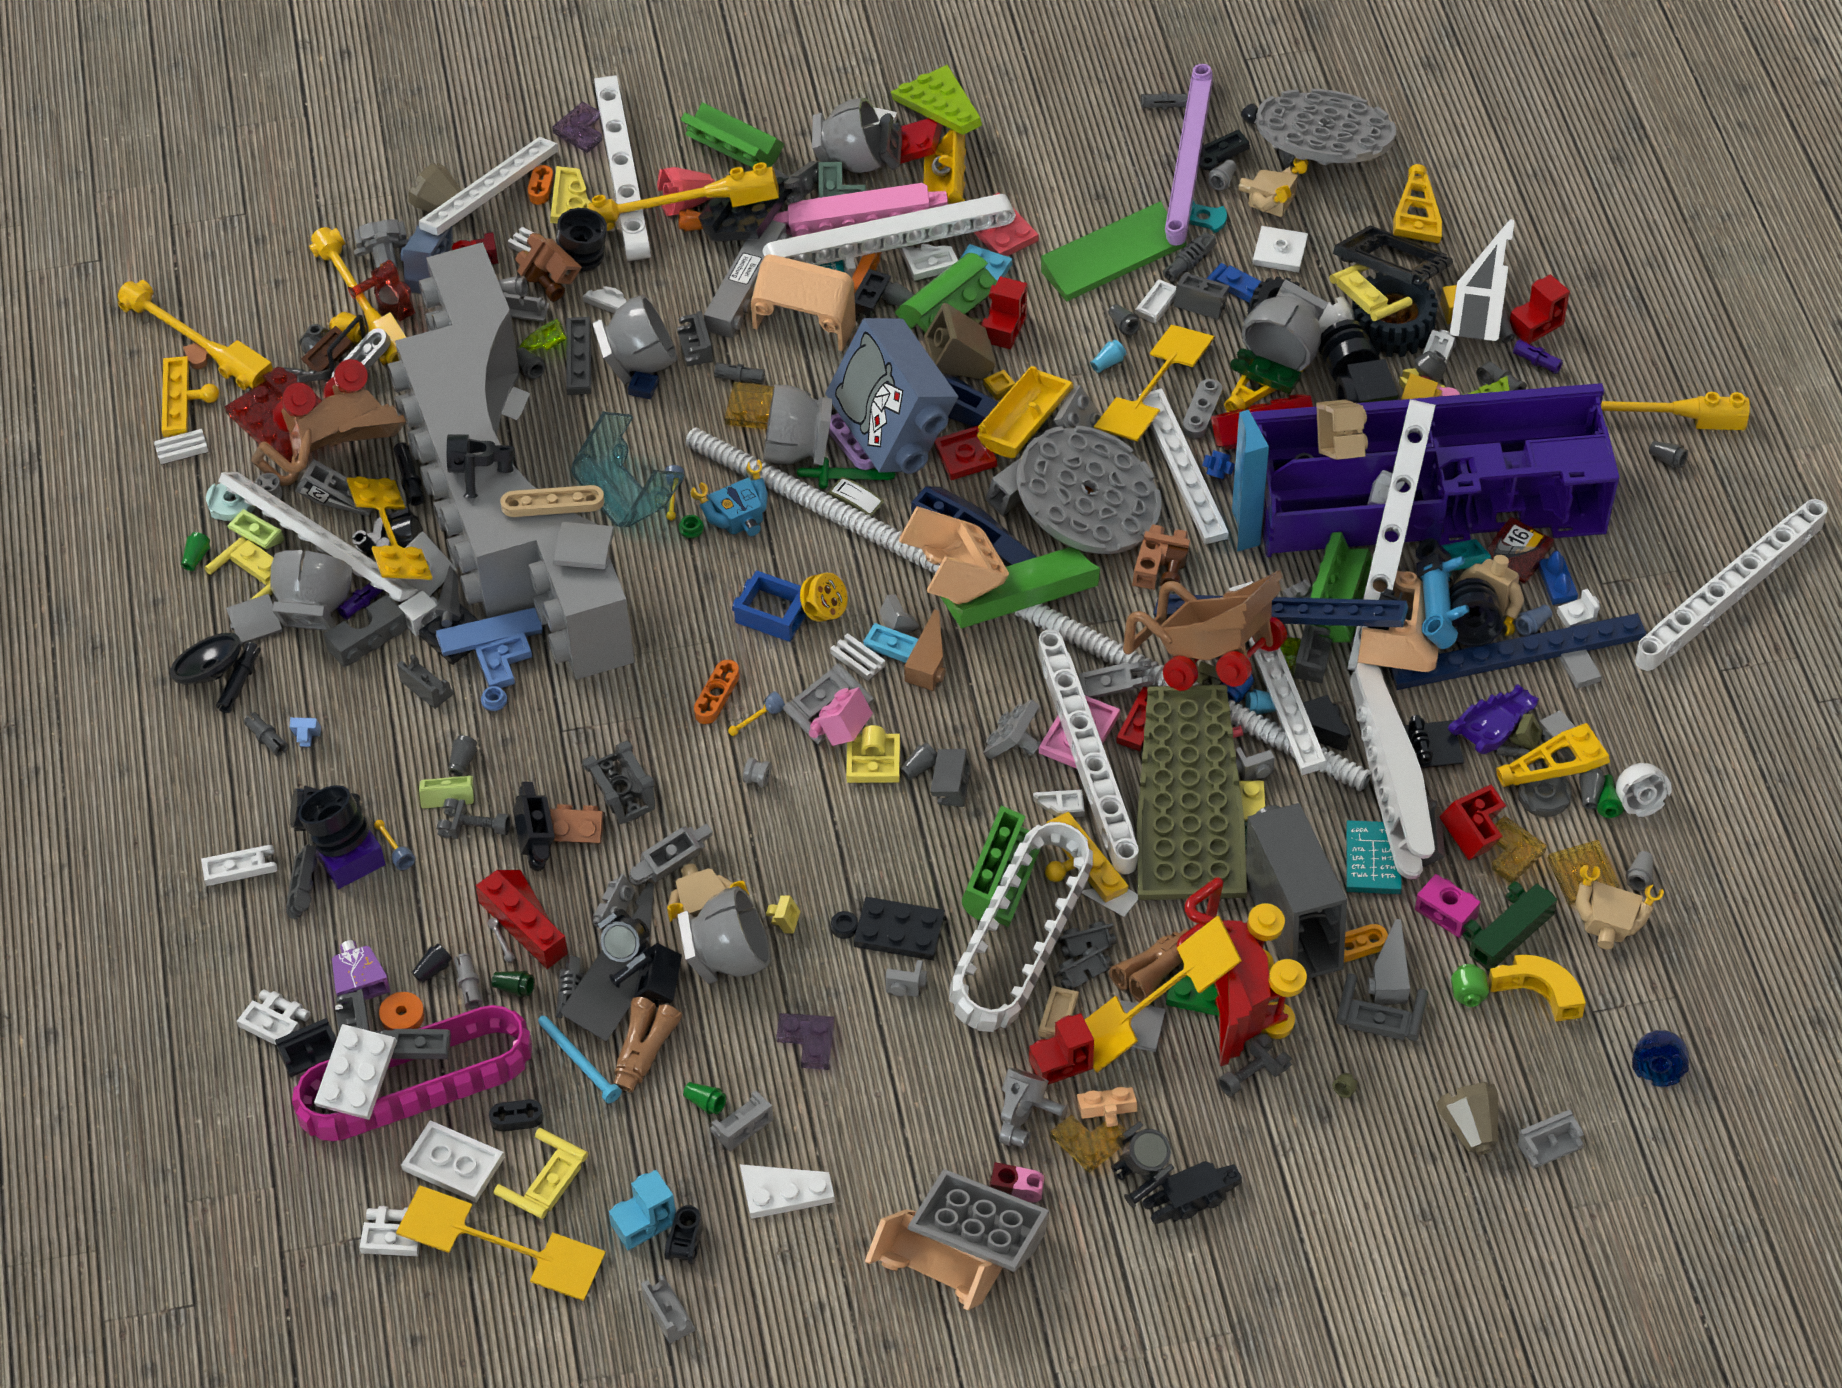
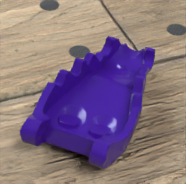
[1448,684,1539,754]

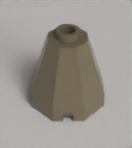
[408,163,462,212]
[1436,1082,1498,1155]

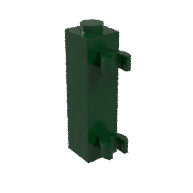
[1462,881,1558,972]

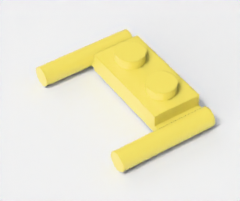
[1329,264,1413,321]
[204,537,274,600]
[494,1128,588,1219]

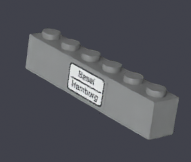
[704,220,789,338]

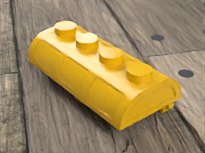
[923,129,966,205]
[977,366,1074,458]

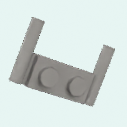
[783,663,875,745]

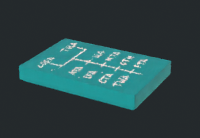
[1346,820,1401,894]

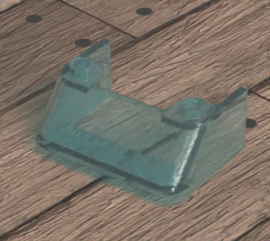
[571,411,685,527]

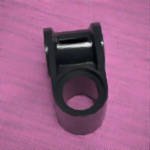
[664,1205,703,1264]

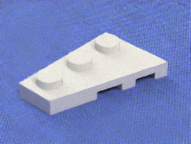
[740,1164,835,1219]

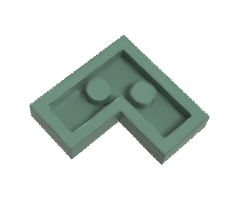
[818,162,866,198]

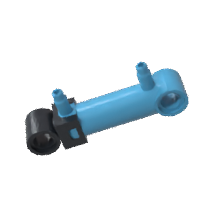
[1416,538,1469,649]

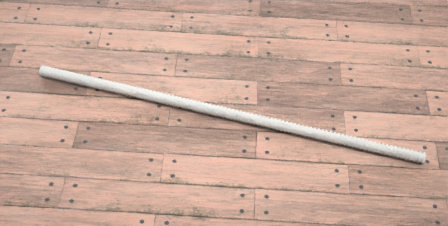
[685,427,1371,792]

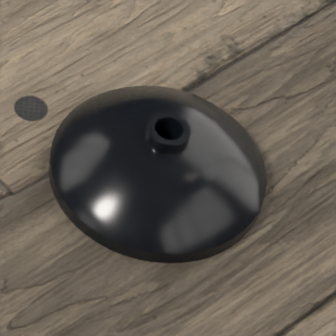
[170,632,242,685]

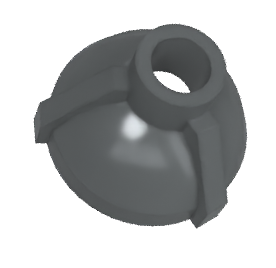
[299,324,330,354]

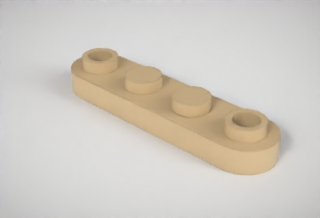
[500,485,605,517]

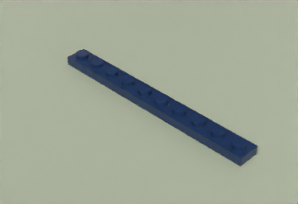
[1153,594,1408,627]
[1389,613,1646,690]

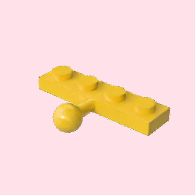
[162,356,219,437]
[1045,812,1128,903]

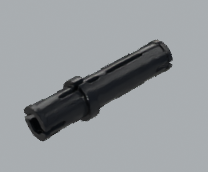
[393,442,424,506]
[215,642,261,713]

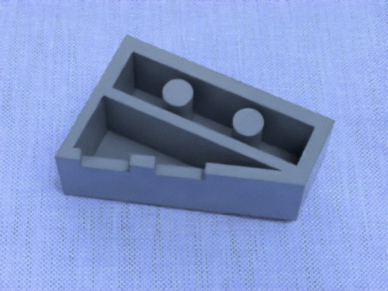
[401,225,453,294]

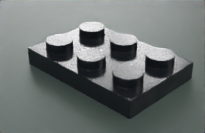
[854,897,945,961]

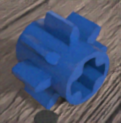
[1202,450,1235,479]

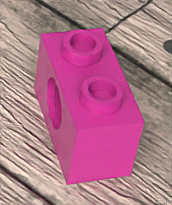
[1415,874,1481,938]

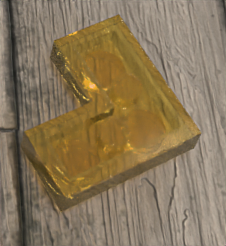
[1491,815,1547,883]
[1051,1114,1126,1173]

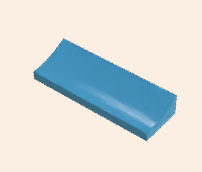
[1232,410,1269,552]

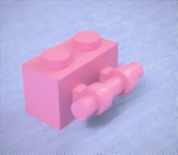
[809,687,873,746]

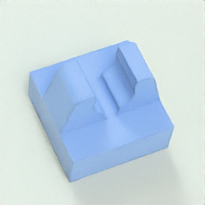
[289,717,321,747]

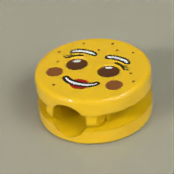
[800,572,848,622]

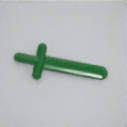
[797,457,896,489]

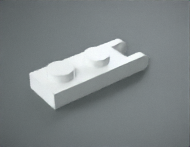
[201,845,277,886]

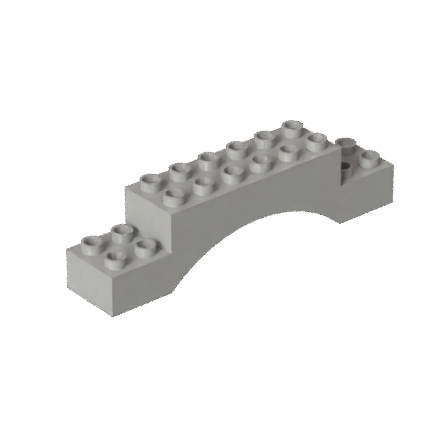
[387,242,635,680]

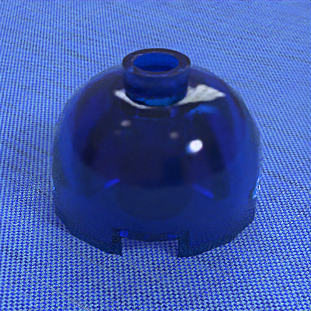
[1632,1030,1689,1087]

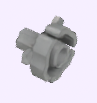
[353,219,408,272]

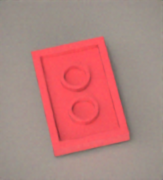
[974,193,1039,256]

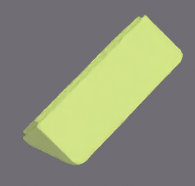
[227,509,285,549]
[419,775,474,809]

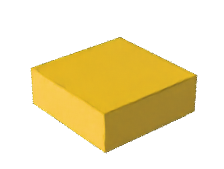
[983,369,1015,400]

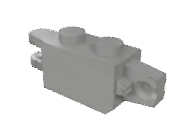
[629,823,713,886]

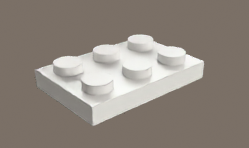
[314,1024,397,1120]
[401,1120,505,1202]

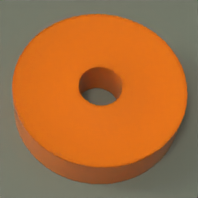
[379,992,425,1030]

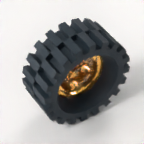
[1352,272,1438,357]

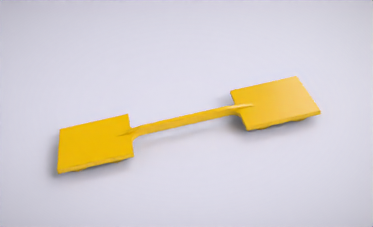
[1094,324,1215,441]
[346,476,432,580]
[1085,916,1241,1073]
[396,1185,606,1301]

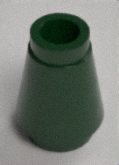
[492,971,535,998]

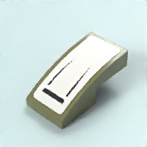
[827,477,884,517]

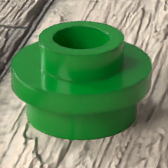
[679,515,704,538]

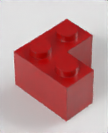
[1510,274,1570,344]
[981,276,1027,350]
[1439,784,1506,860]
[1029,1013,1094,1085]

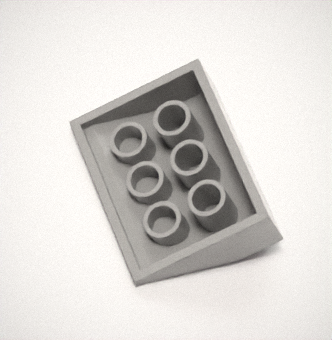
[908,1169,1049,1272]

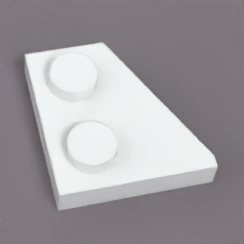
[900,244,958,281]

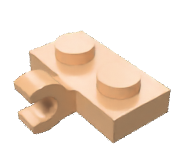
[1077,1087,1137,1127]

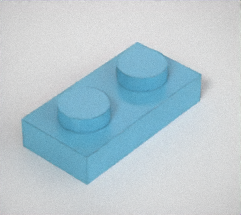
[863,623,918,663]

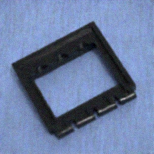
[1333,225,1453,285]

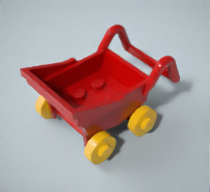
[1177,877,1307,1067]

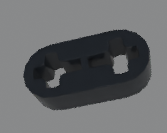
[489,1099,544,1132]

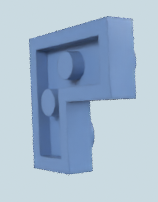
[475,632,532,688]

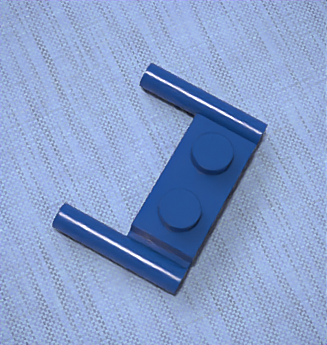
[1206,263,1262,303]

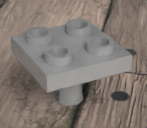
[1052,385,1102,429]
[983,699,1040,760]

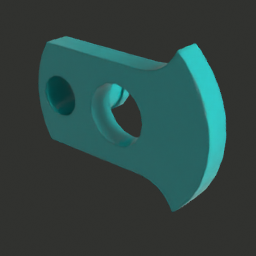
[1189,201,1227,234]

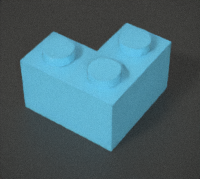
[608,1170,676,1251]

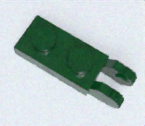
[1230,348,1302,394]

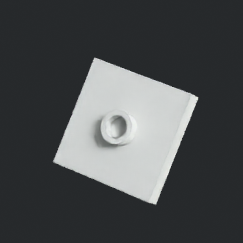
[1252,226,1308,273]
[401,532,457,596]

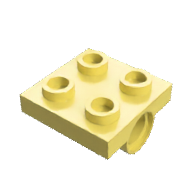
[846,725,900,783]

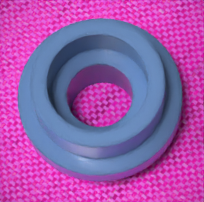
[481,686,507,711]

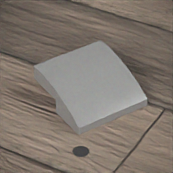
[553,522,614,569]

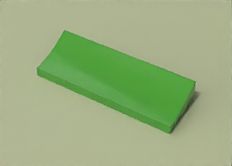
[1041,201,1186,302]
[940,547,1100,629]

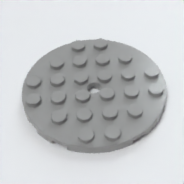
[1256,89,1396,165]
[1016,425,1161,554]

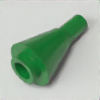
[1597,774,1624,818]

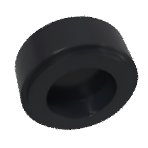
[831,911,858,939]

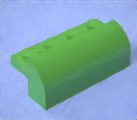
[681,102,785,168]
[895,253,997,333]
[1310,532,1373,643]
[962,805,1041,927]

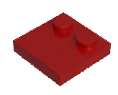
[900,118,943,164]
[934,425,997,481]

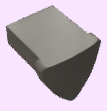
[879,594,919,634]

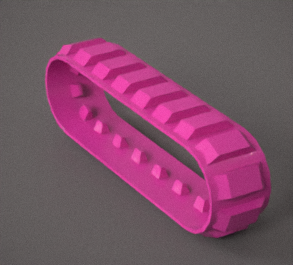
[292,1005,532,1141]

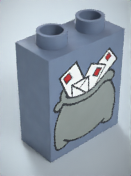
[825,318,958,474]

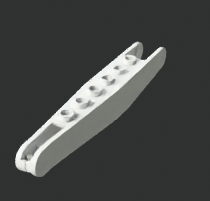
[1350,663,1435,879]

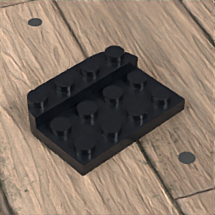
[699,174,792,241]

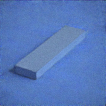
[436,607,542,657]

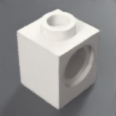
[398,590,439,636]

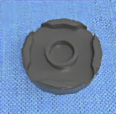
[1518,769,1572,817]

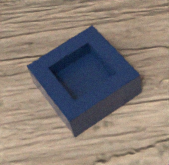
[627,371,659,400]

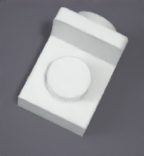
[1423,330,1456,364]
[1367,470,1405,505]
[1557,589,1600,628]

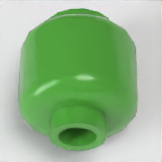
[1451,964,1489,1007]

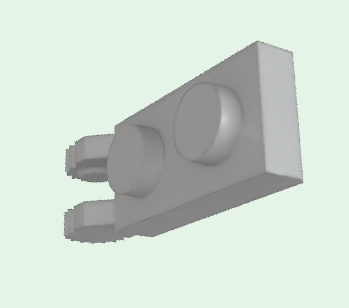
[1079,661,1154,699]

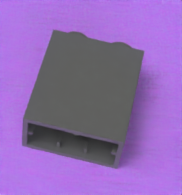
[1246,803,1347,979]

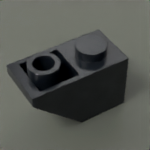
[1303,695,1351,751]

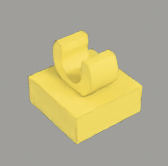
[766,895,800,934]

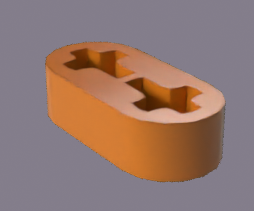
[528,165,554,205]

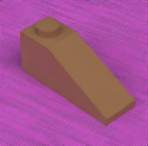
[904,609,946,691]

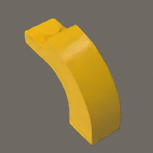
[1488,955,1586,1022]

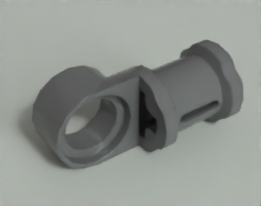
[1476,362,1527,391]

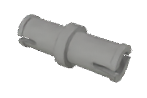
[454,953,482,1009]

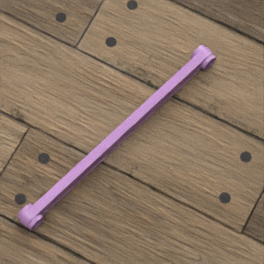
[1165,64,1213,246]

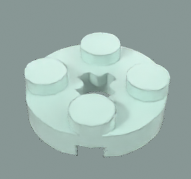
[206,483,256,521]

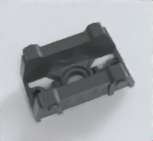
[582,740,655,824]

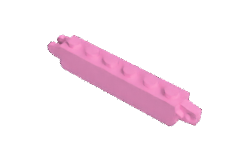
[773,183,948,237]

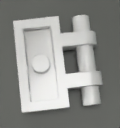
[237,989,310,1045]
[360,1206,420,1256]

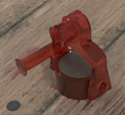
[348,260,416,321]

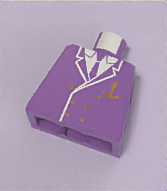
[332,940,391,1004]

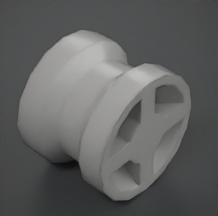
[255,473,283,499]
[743,757,772,788]

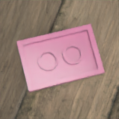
[1039,695,1120,769]

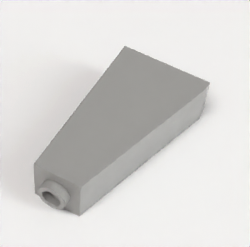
[986,458,1022,516]

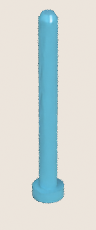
[538,1016,622,1104]

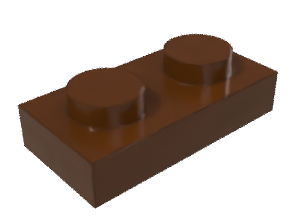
[301,326,354,372]

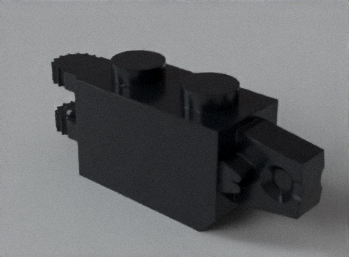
[513,782,555,872]
[1142,1161,1242,1224]

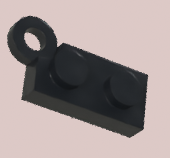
[1199,129,1250,170]

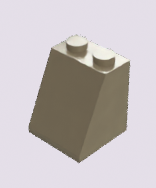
[924,303,995,380]

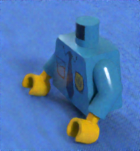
[690,459,768,536]

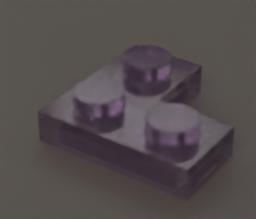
[552,101,602,153]
[776,1013,835,1070]

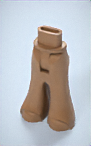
[1109,929,1188,1003]
[613,997,682,1092]

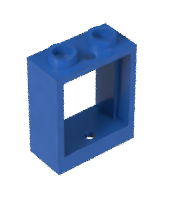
[732,570,806,642]

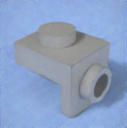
[1235,747,1275,781]
[885,960,928,997]

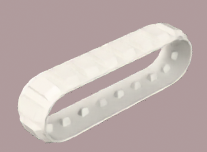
[949,822,1093,1032]

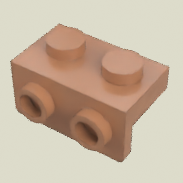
[550,804,605,844]

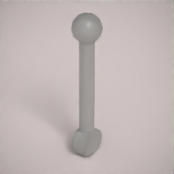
[487,918,515,963]

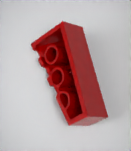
[1211,393,1313,450]
[475,870,568,969]

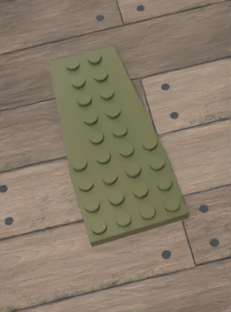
[1137,685,1247,900]

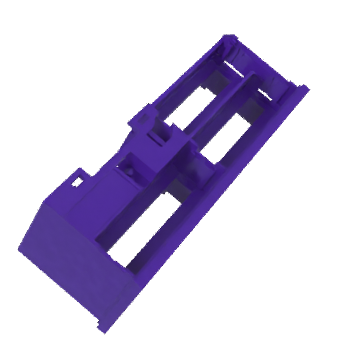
[1251,383,1620,557]

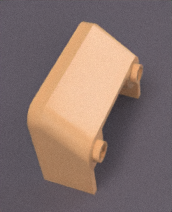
[751,254,856,351]
[899,506,1009,605]
[1357,571,1439,672]
[865,1209,1003,1310]

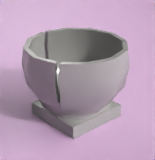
[812,98,885,173]
[1242,279,1328,371]
[592,294,678,384]
[763,384,832,465]
[270,550,352,631]
[677,886,771,984]

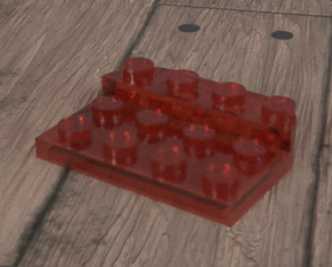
[224,367,323,463]

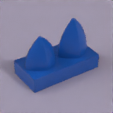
[1538,550,1578,605]

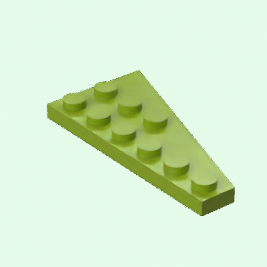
[891,65,982,135]

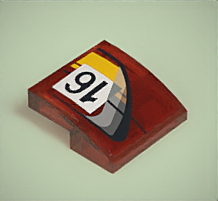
[1487,517,1554,584]

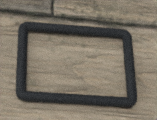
[327,315,366,376]

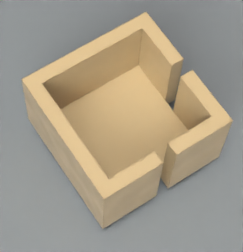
[1316,400,1368,460]

